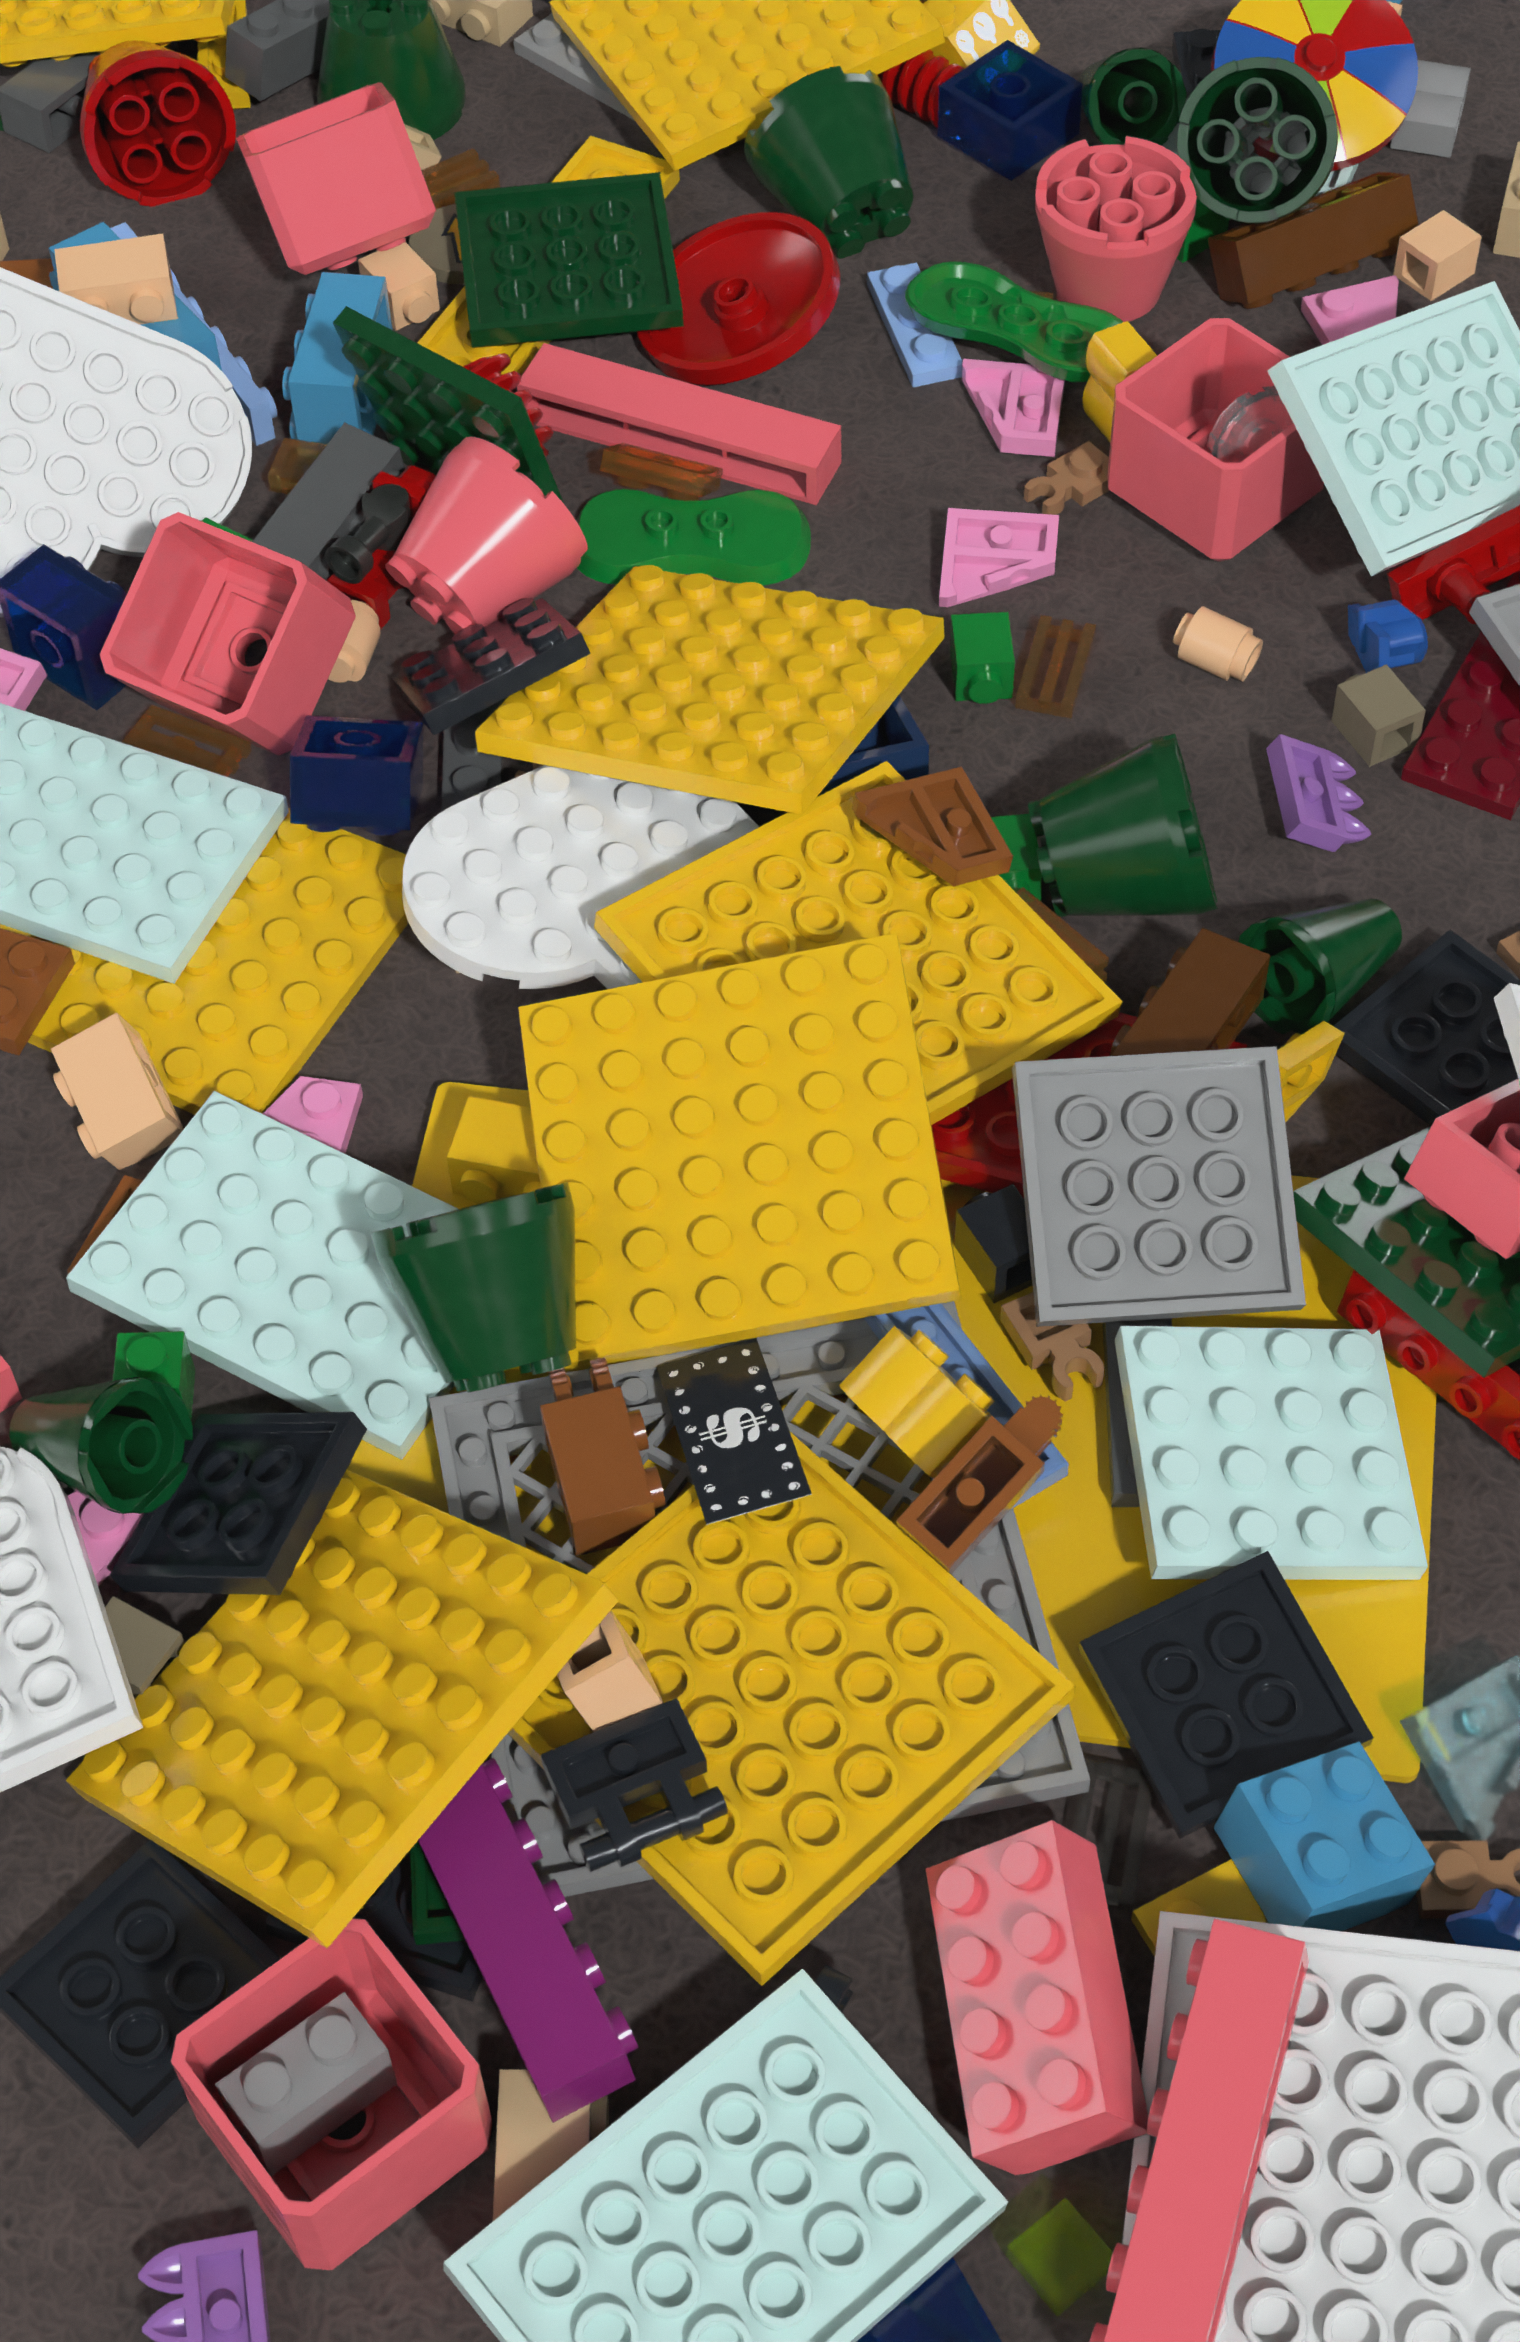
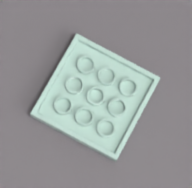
[1114,1326,1428,1580]

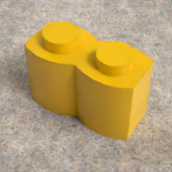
[1083,321,1157,442]
[839,1326,995,1479]

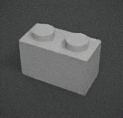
[215,1992,397,2176]

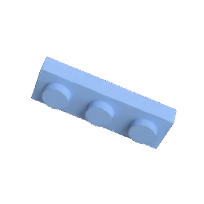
[867,262,963,387]

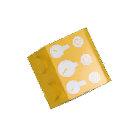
[923,0,1040,101]

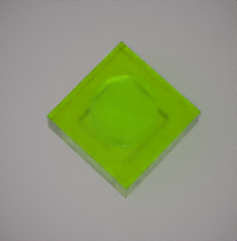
[1006,2197,1113,2317]

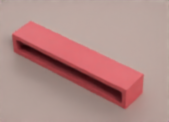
[517,343,841,505]
[1089,1918,1309,2342]

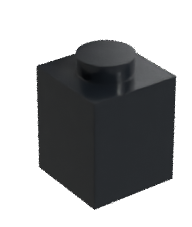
[955,1184,1033,1303]

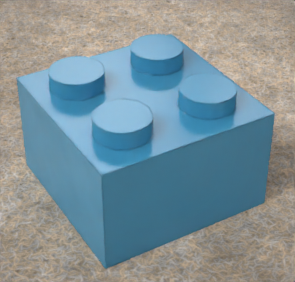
[1214,1742,1435,1931]

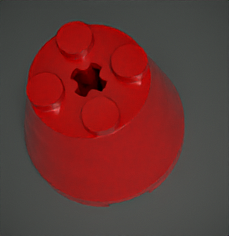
[80,40,236,207]

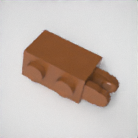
[540,1358,666,1556]
[896,1394,1063,1574]

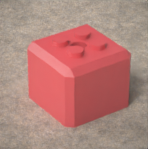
[236,82,436,275]
[1107,318,1324,562]
[100,512,356,756]
[171,1918,493,2271]

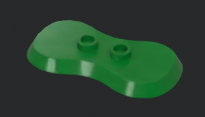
[905,261,1123,382]
[575,489,811,585]

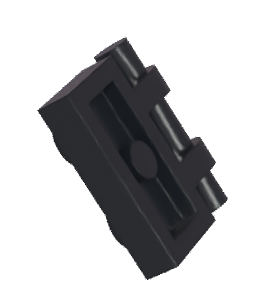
[541,1698,728,1872]

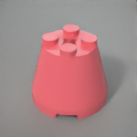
[1035,136,1197,322]
[385,437,588,634]

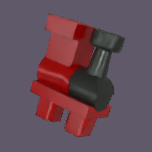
[325,465,436,630]

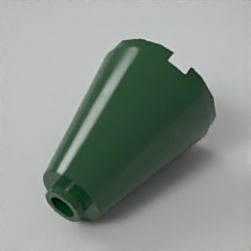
[1077,47,1187,146]
[1238,898,1402,1035]
[10,1377,193,1514]

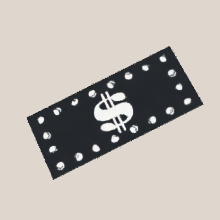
[656,1338,812,1525]

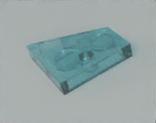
[1400,1655,1520,1841]

